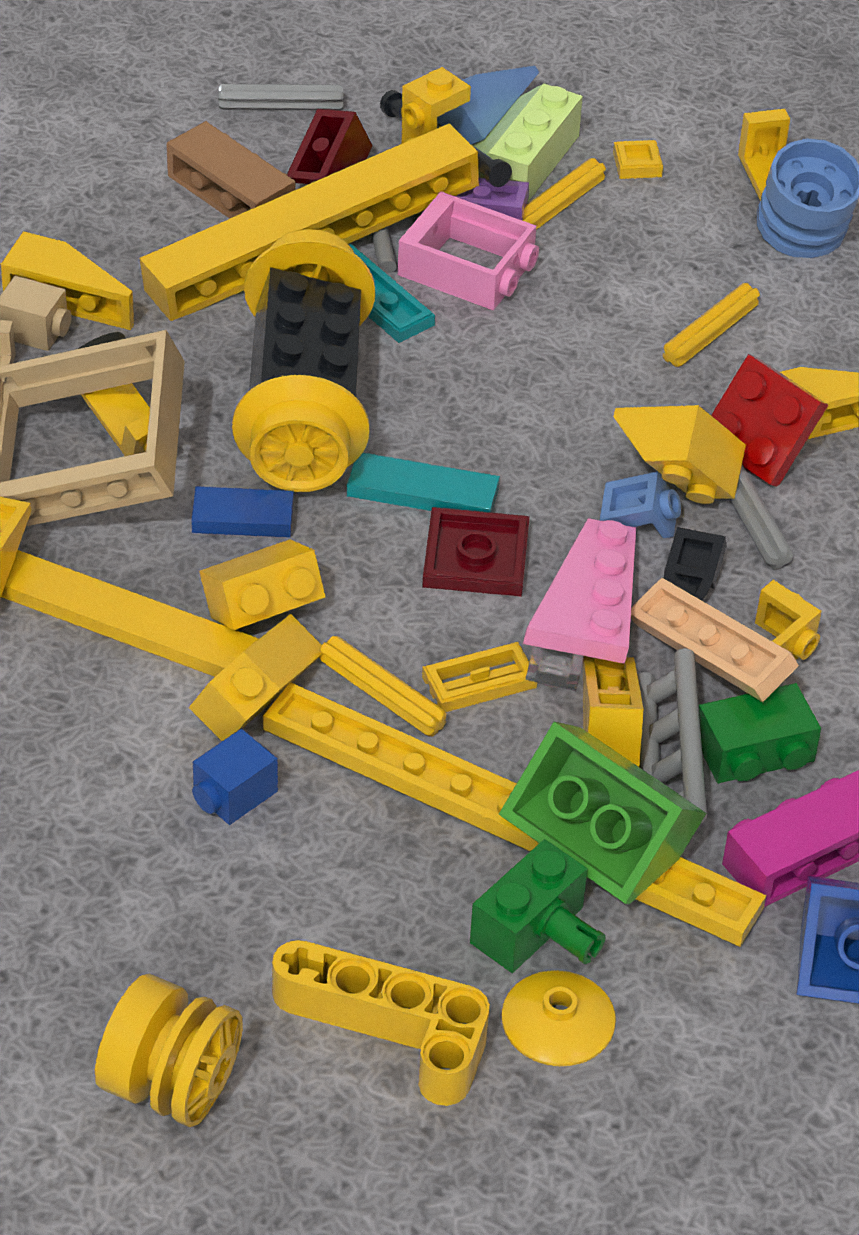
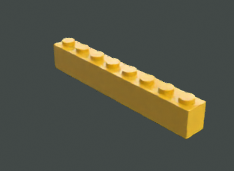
[139,123,479,321]

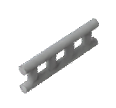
[637,648,707,823]

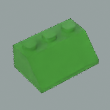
[499,721,707,904]

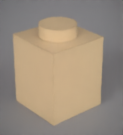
[0,276,71,351]

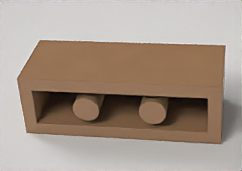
[167,121,296,219]

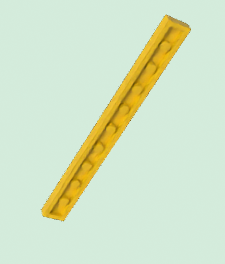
[263,682,766,947]

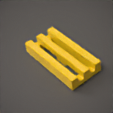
[422,642,538,712]

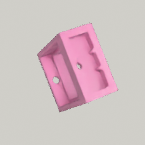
[397,192,539,311]

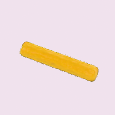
[522,158,606,230]
[662,283,760,367]
[320,636,447,737]

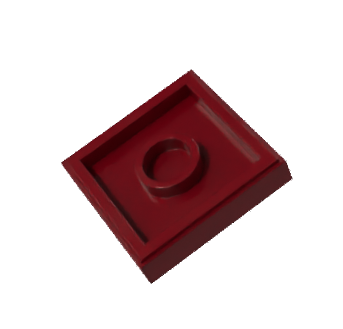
[422,507,530,597]

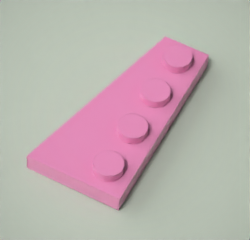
[523,518,636,664]

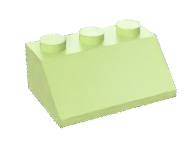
[471,84,583,203]

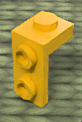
[401,67,471,144]
[738,109,790,201]
[80,383,150,456]
[744,579,822,694]

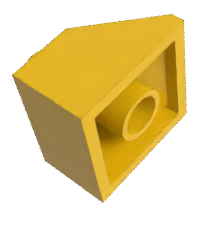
[613,405,746,504]

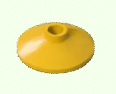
[502,970,616,1066]

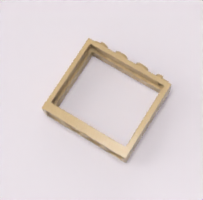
[0,330,185,526]

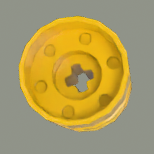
[95,974,243,1127]

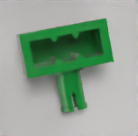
[470,839,606,974]

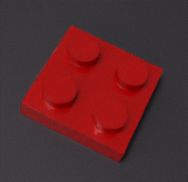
[711,354,828,487]

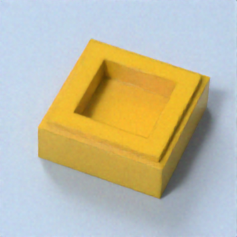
[613,140,663,179]

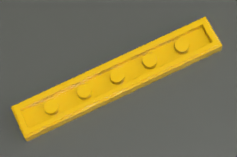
[1,550,259,677]

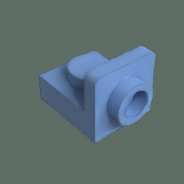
[600,471,681,538]

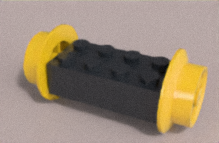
[232,229,375,492]

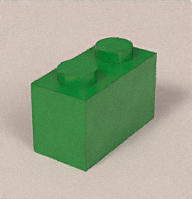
[699,683,821,784]

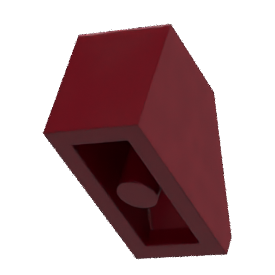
[287,109,373,184]

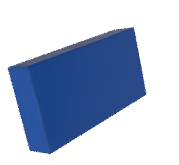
[191,486,293,538]

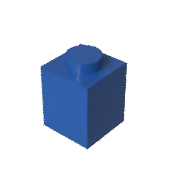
[192,728,278,825]

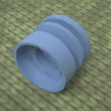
[757,138,859,258]

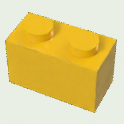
[199,539,325,630]

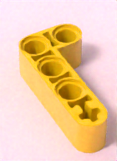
[272,940,490,1106]

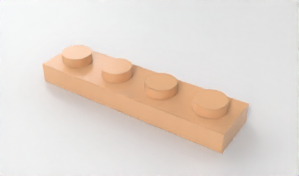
[631,578,799,702]

